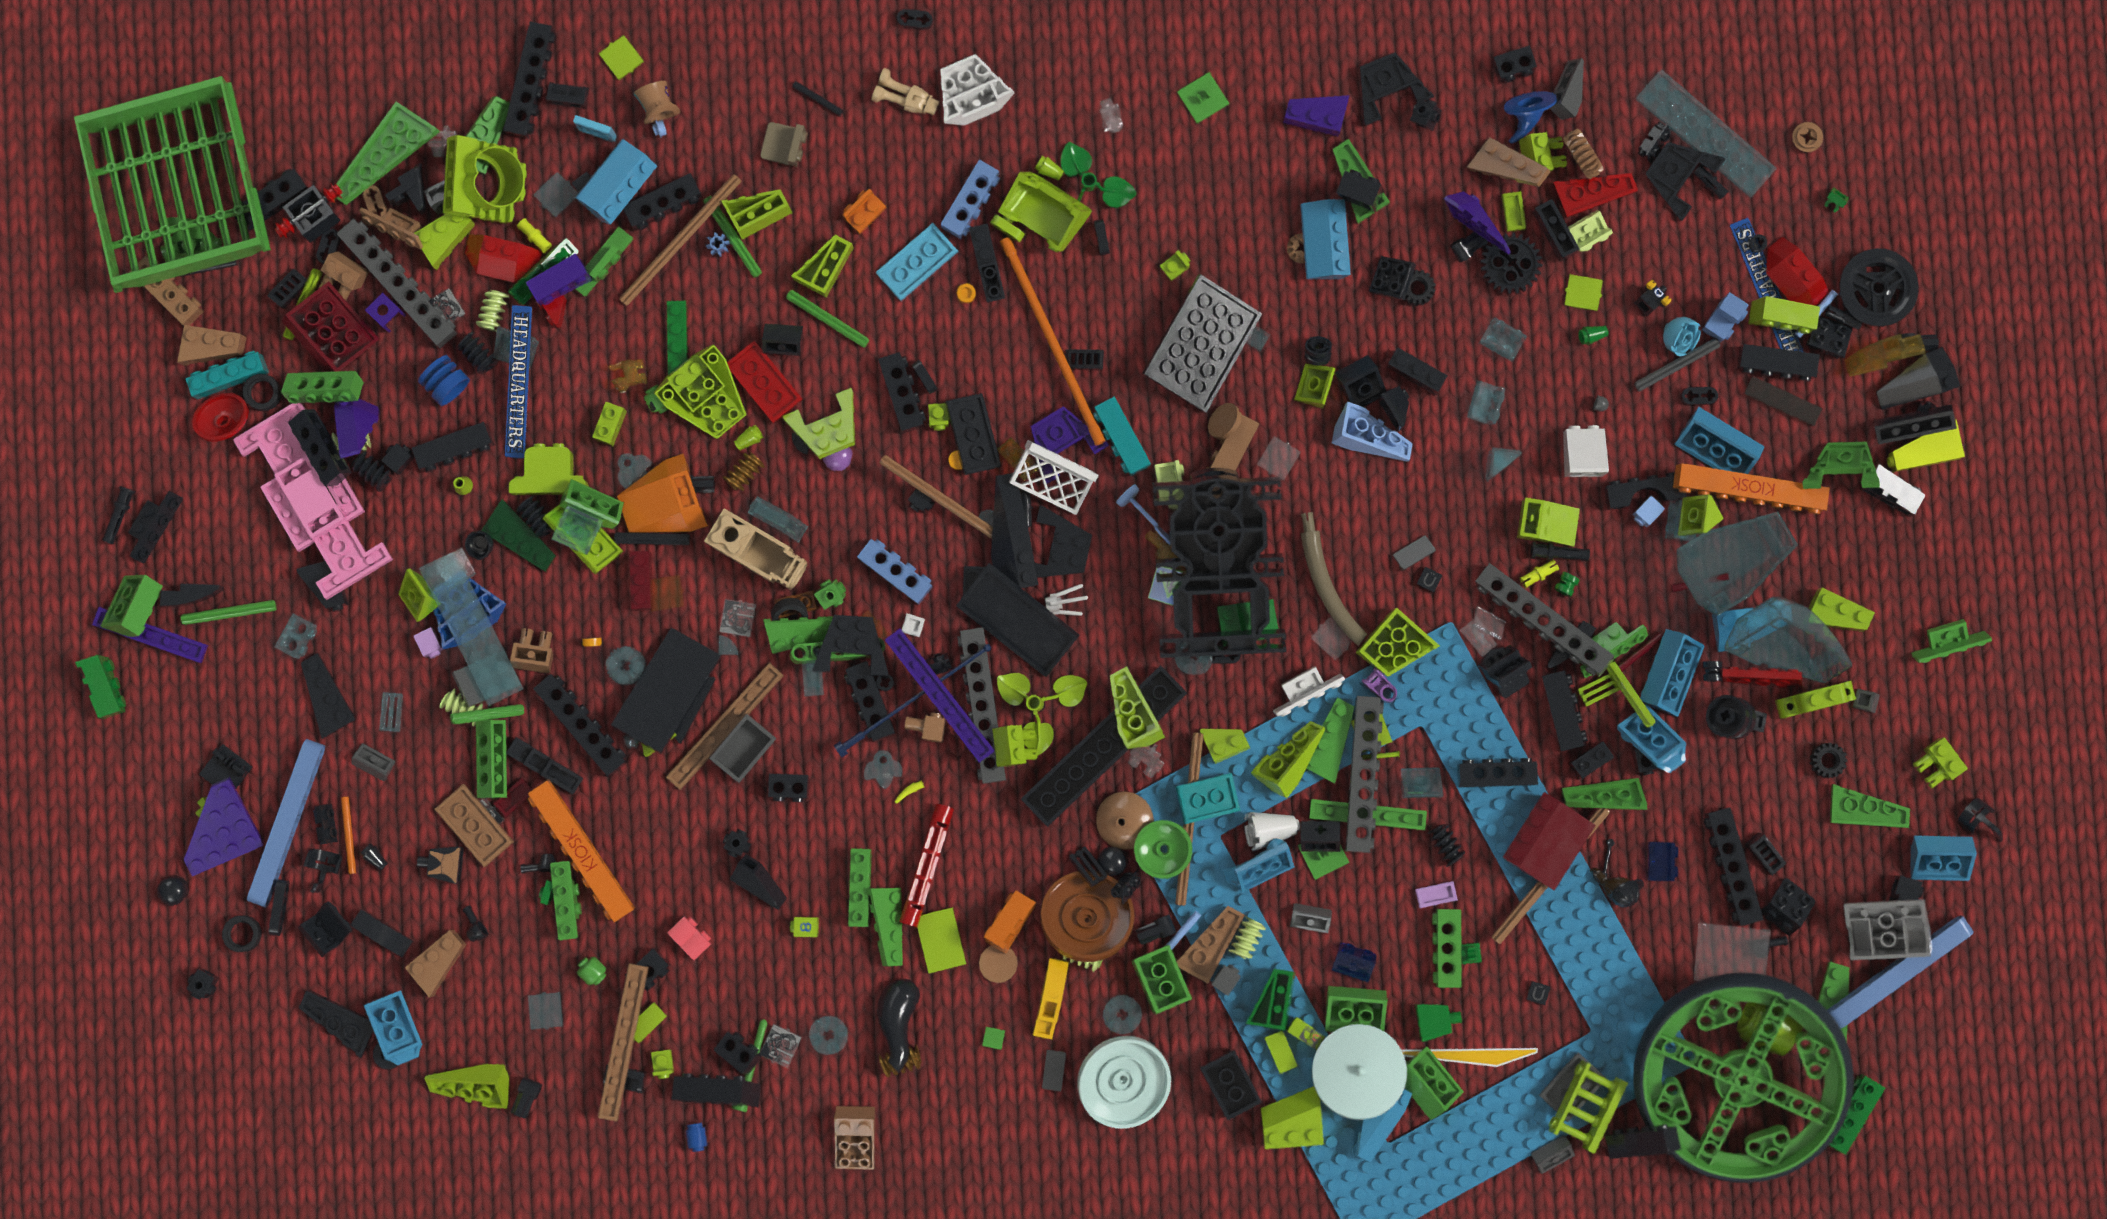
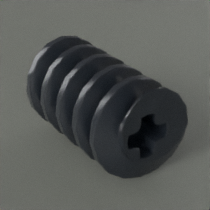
[457,331,499,374]
[350,450,392,492]
[517,495,554,537]
[1426,824,1465,867]

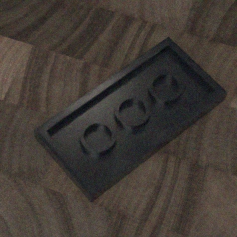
[945,393,1002,476]

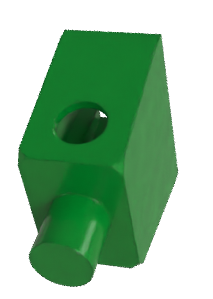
[1415,1004,1462,1042]

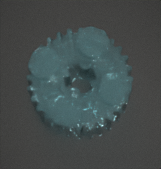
[606,646,647,686]

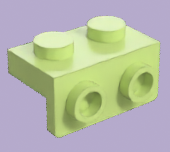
[1568,210,1613,252]
[1154,460,1184,498]

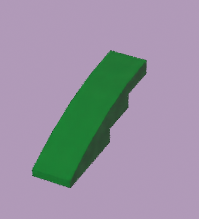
[508,238,579,305]

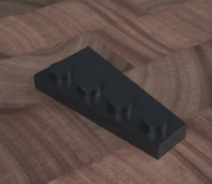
[301,653,357,739]

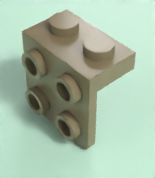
[761,122,808,167]

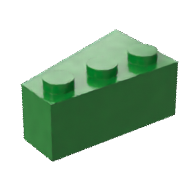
[75,655,126,719]
[1246,969,1296,1030]

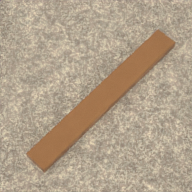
[666,663,784,790]
[598,963,649,1122]

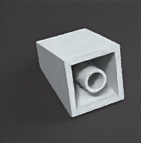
[1563,425,1609,477]

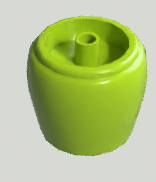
[1737,1002,1803,1056]

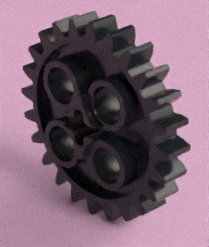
[1480,233,1543,295]

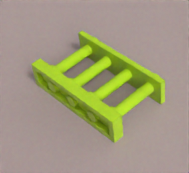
[1548,1060,1628,1154]

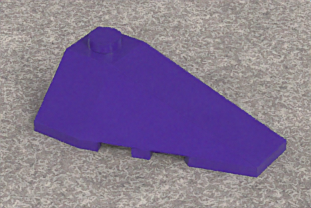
[1444,192,1511,255]

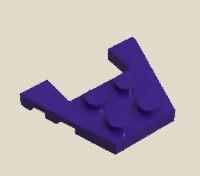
[1031,406,1109,484]

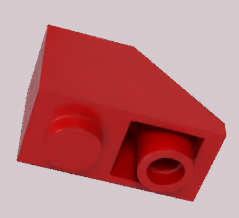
[535,295,567,328]

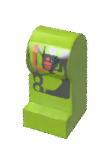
[1286,1016,1325,1050]

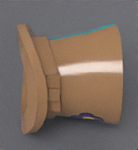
[634,81,680,124]

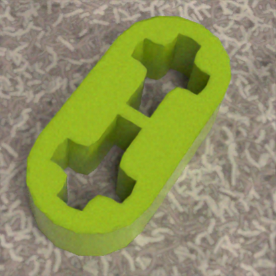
[990,215,1025,243]

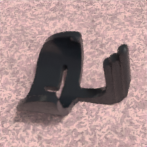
[1958,798,2003,842]
[304,848,342,893]

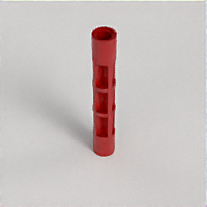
[899,803,954,928]

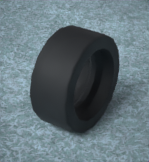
[243,374,282,411]
[771,598,809,621]
[222,916,262,952]

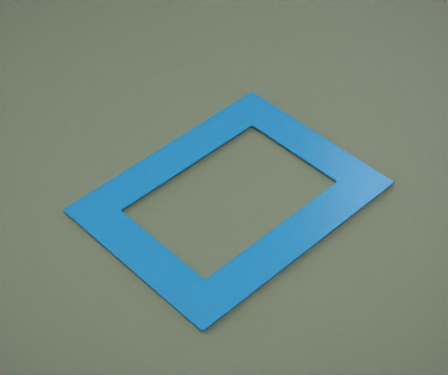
[1122,622,1693,1219]

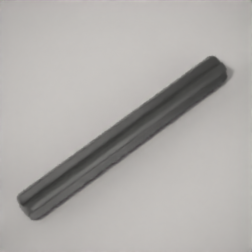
[1634,338,1720,391]

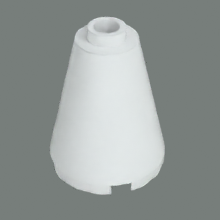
[1245,812,1300,851]

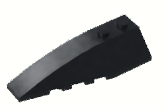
[990,473,1038,588]

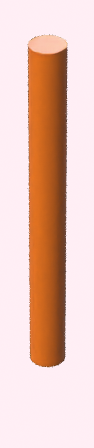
[341,797,356,874]

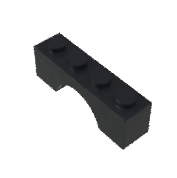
[1604,472,1687,510]

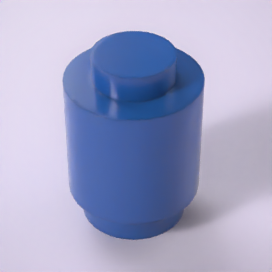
[686,1123,708,1152]

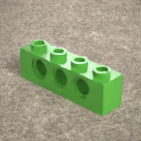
[281,371,364,404]
[476,720,507,798]
[848,848,872,927]
[1432,909,1462,988]

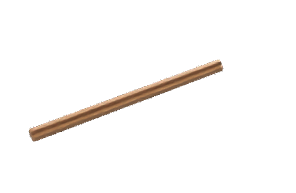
[620,174,741,305]
[879,455,993,539]
[1175,733,1203,906]
[1492,808,1610,944]

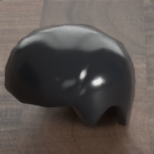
[465,530,494,560]
[1097,847,1129,876]
[157,875,189,906]

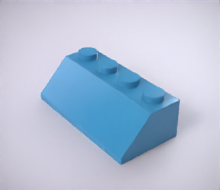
[575,139,657,225]
[1300,199,1351,279]
[1674,407,1765,474]
[1640,629,1705,717]

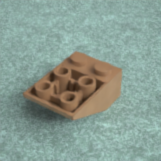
[835,1106,875,1169]

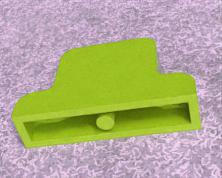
[509,443,589,495]
[1775,681,1856,719]

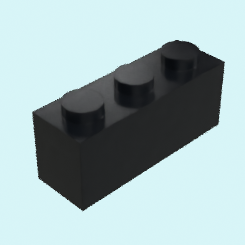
[1532,199,1580,262]
[1387,347,1448,395]

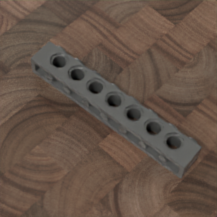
[337,219,458,349]
[1475,563,1614,677]
[957,628,1006,784]
[1345,696,1384,853]

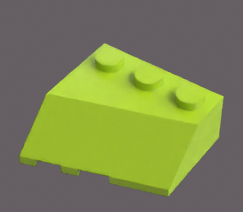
[1356,608,1440,677]
[1261,1086,1324,1149]

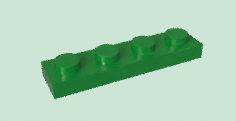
[667,301,688,375]

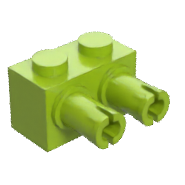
[1519,132,1567,171]
[992,725,1038,767]
[1913,737,1968,789]

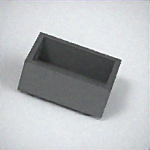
[709,714,777,783]

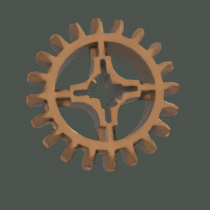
[1564,129,1603,179]

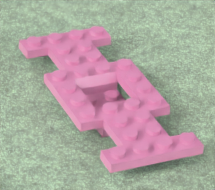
[233,403,393,600]

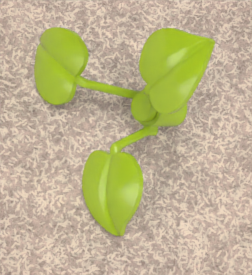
[997,673,1087,755]

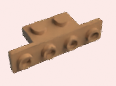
[359,208,423,249]

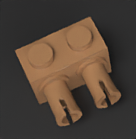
[318,251,370,300]
[510,628,553,674]
[905,713,947,743]

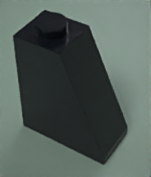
[296,561,348,612]

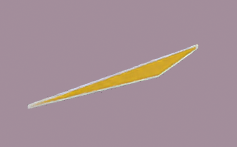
[1401,1048,1538,1067]

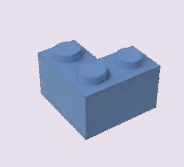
[1702,292,1749,343]

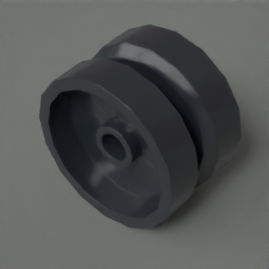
[1706,695,1756,740]

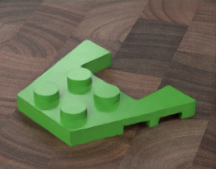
[1802,442,1880,489]

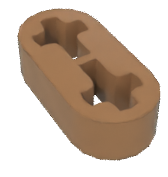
[363,185,388,217]

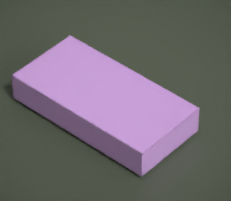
[1415,881,1458,908]

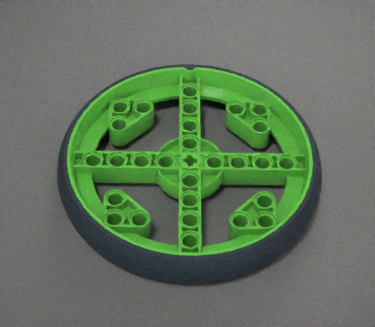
[1633,972,1854,1183]

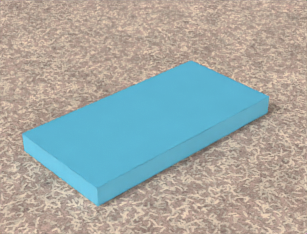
[876,223,958,301]

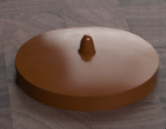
[1041,871,1134,962]

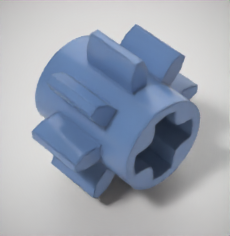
[706,232,730,257]

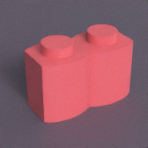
[667,916,712,960]

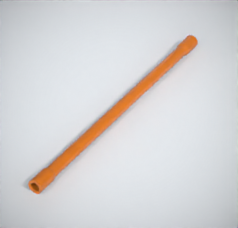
[1000,237,1106,446]

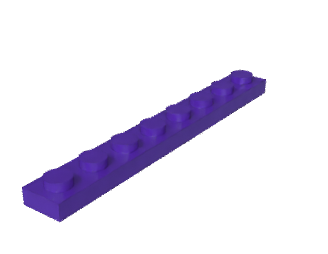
[885,628,995,763]

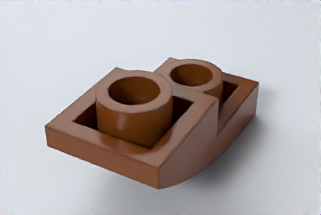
[775,591,819,619]

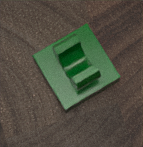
[1825,187,1849,213]
[1461,943,1482,964]

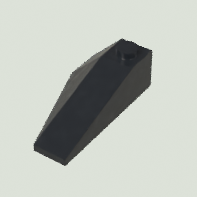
[1876,347,1960,410]

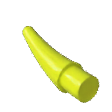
[895,780,924,804]

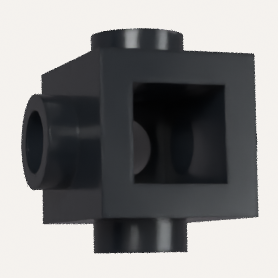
[1410,99,1442,131]
[723,829,752,858]
[187,968,220,1000]

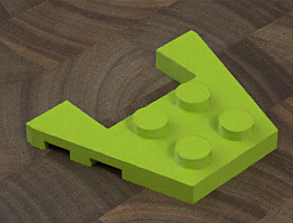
[783,388,855,459]

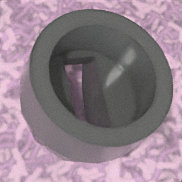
[1593,395,1609,412]

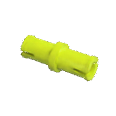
[517,218,552,253]
[1520,559,1559,588]

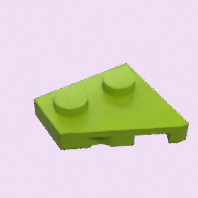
[1200,729,1250,764]

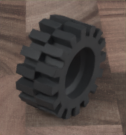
[1404,270,1436,306]
[1809,743,1848,778]

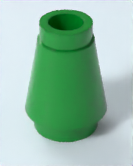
[1578,325,1608,345]

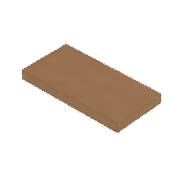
[435,784,514,867]

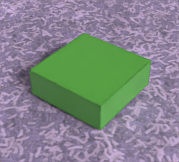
[982,1026,1005,1050]

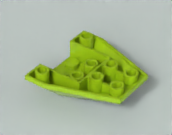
[654,344,746,439]

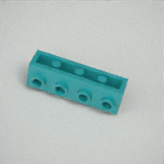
[185,351,269,400]
[1093,396,1151,477]

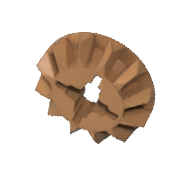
[1792,122,1823,152]
[1287,233,1305,263]

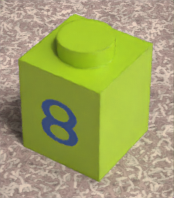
[790,917,819,937]

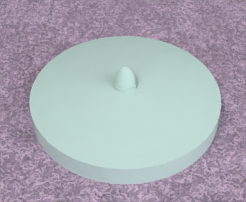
[1312,1024,1407,1120]
[1077,1036,1171,1129]

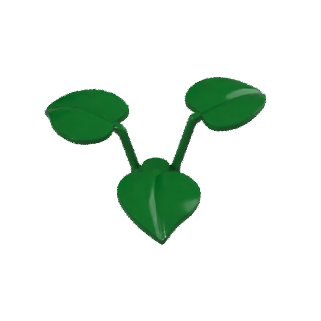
[1061,142,1137,208]

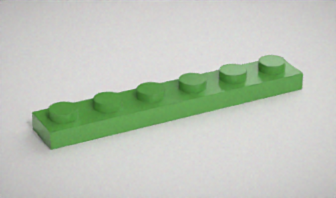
[1309,799,1427,830]

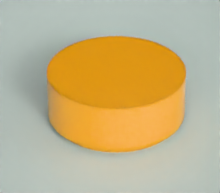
[957,283,976,303]
[949,451,962,470]
[582,637,602,647]

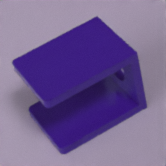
[365,292,406,332]

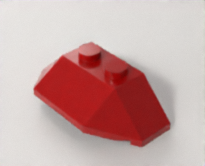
[465,234,543,283]
[1766,236,1829,306]

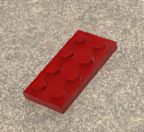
[727,340,803,424]

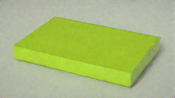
[918,908,966,973]

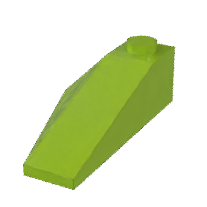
[1110,666,1165,749]
[1251,721,1325,798]
[425,1064,509,1109]

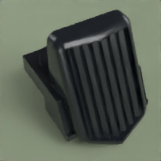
[385,163,427,215]
[1478,645,1532,698]

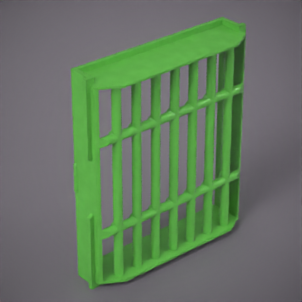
[74,76,271,293]

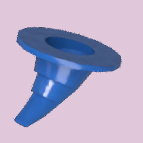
[1504,91,1557,144]

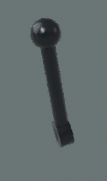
[1602,839,1615,877]

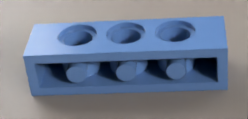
[940,160,1000,239]
[857,539,933,605]

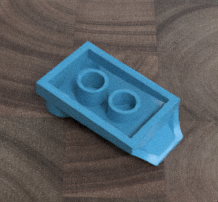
[1617,704,1686,773]
[1223,839,1294,893]
[364,990,423,1066]

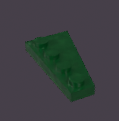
[482,499,557,572]

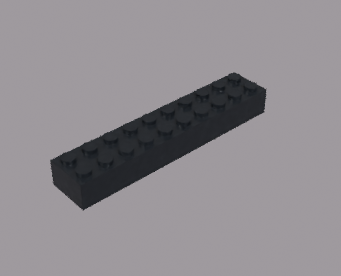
[1021,665,1187,827]

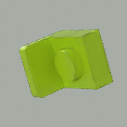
[1160,250,1190,282]
[928,403,949,431]
[651,1049,674,1079]

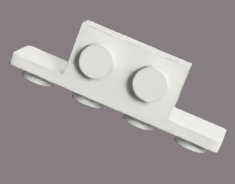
[1273,666,1345,717]

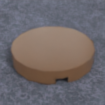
[1208,403,1242,440]
[979,946,1018,983]

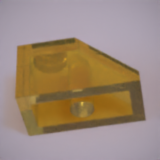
[997,438,1038,481]

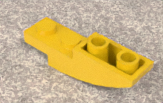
[1033,958,1069,1039]

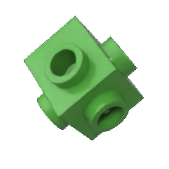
[814,579,846,610]

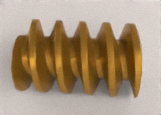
[722,451,765,491]
[879,1044,922,1078]

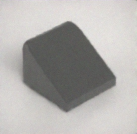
[1853,689,1880,713]

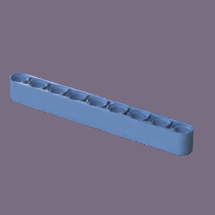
[247,739,325,908]
[1827,915,1974,1029]

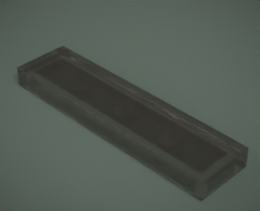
[1744,376,1823,426]

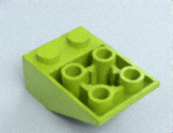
[1517,498,1580,547]

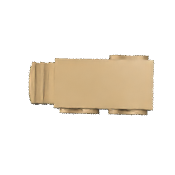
[704,508,807,590]

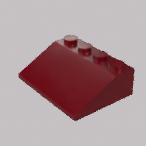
[282,281,380,372]
[1503,792,1596,891]

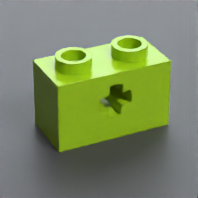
[592,402,627,446]

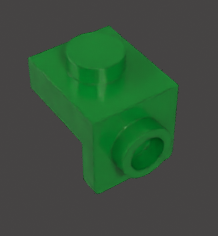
[539,880,553,905]

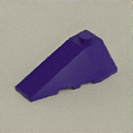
[334,399,379,458]

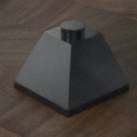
[1378,386,1410,432]

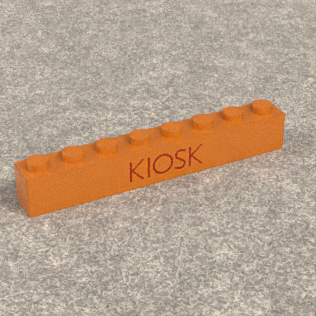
[1673,463,1830,515]
[528,780,635,922]

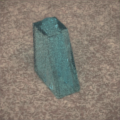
[748,496,808,543]

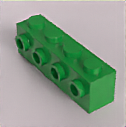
[1828,1074,1885,1155]

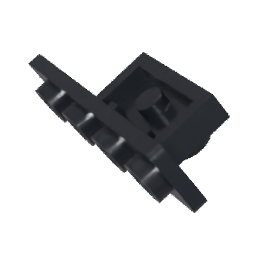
[128,491,183,564]

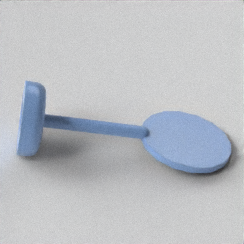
[1116,484,1170,545]

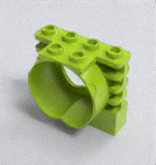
[443,135,527,224]

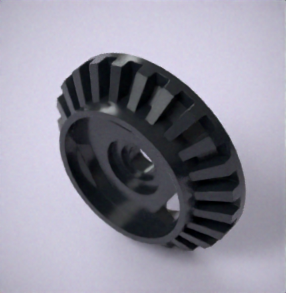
[1838,248,1919,327]

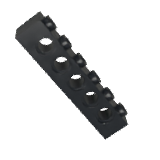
[503,21,556,140]
[533,674,627,777]
[1703,807,1763,926]

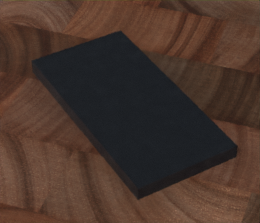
[956,563,1080,677]
[611,627,721,754]

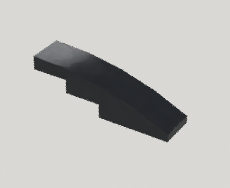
[506,736,583,794]

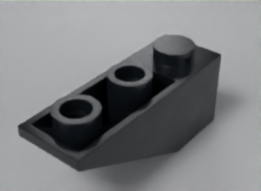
[730,854,787,910]

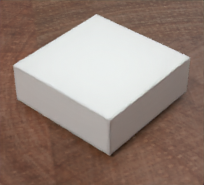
[902,613,925,638]

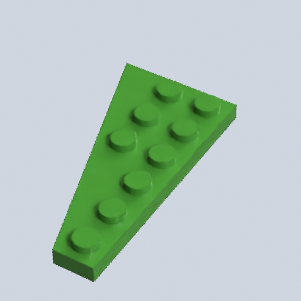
[336,102,440,205]

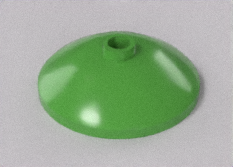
[1134,820,1193,879]

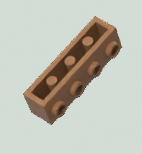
[130,256,204,326]

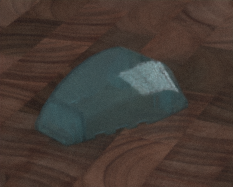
[1677,512,1798,616]
[1724,597,1852,683]

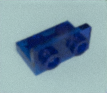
[1648,842,1678,881]
[1332,942,1377,982]

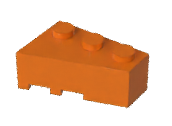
[984,891,1036,954]

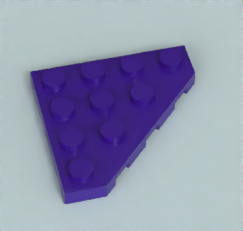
[184,777,264,876]

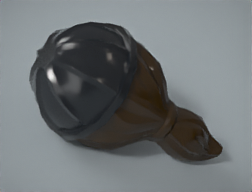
[1589,868,1644,907]

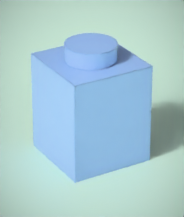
[1633,496,1665,527]

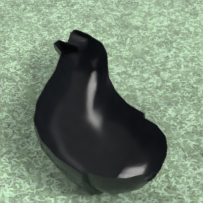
[877,978,920,1073]

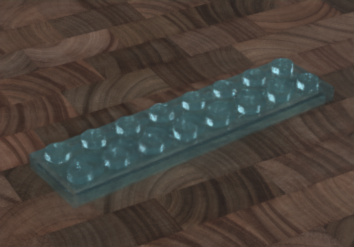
[1635,69,1777,198]
[419,552,524,707]

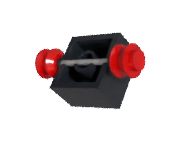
[274,183,343,243]

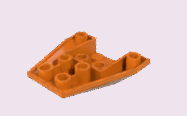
[617,453,708,532]

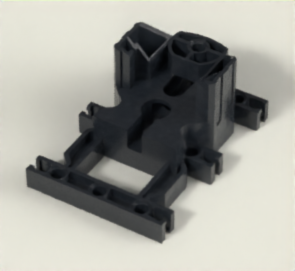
[1153,468,1286,658]

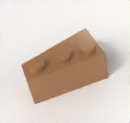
[177,325,246,366]
[405,930,466,998]

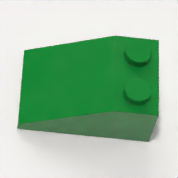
[1216,599,1278,646]

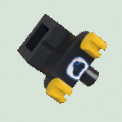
[1634,280,1671,316]

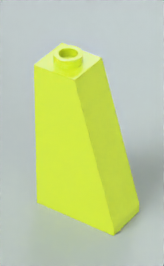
[1887,419,1965,473]

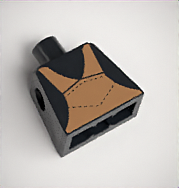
[417,847,464,884]

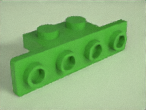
[576,227,633,297]
[1912,619,1992,663]
[1580,622,1648,678]
[550,861,582,940]

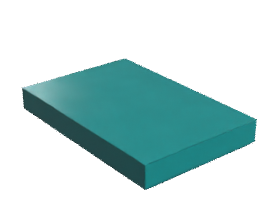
[1175,773,1240,824]

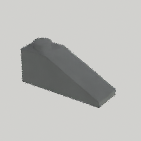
[1550,58,1584,120]

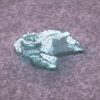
[618,453,652,489]
[864,750,903,789]

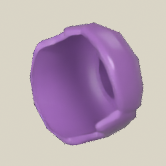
[823,447,853,471]

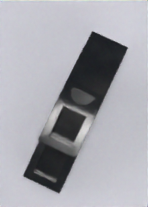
[969,223,1005,303]

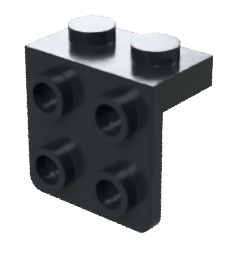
[1761,878,1815,936]
[298,901,352,957]

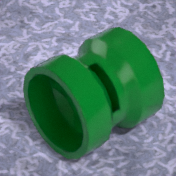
[1554,572,1580,597]

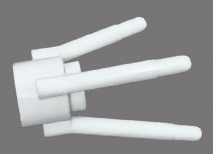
[1045,584,1088,616]

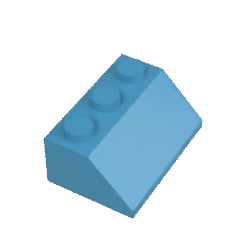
[1911,836,1977,881]

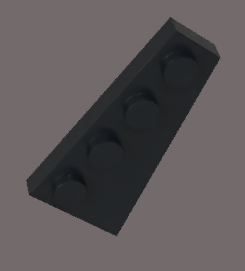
[299,989,374,1058]

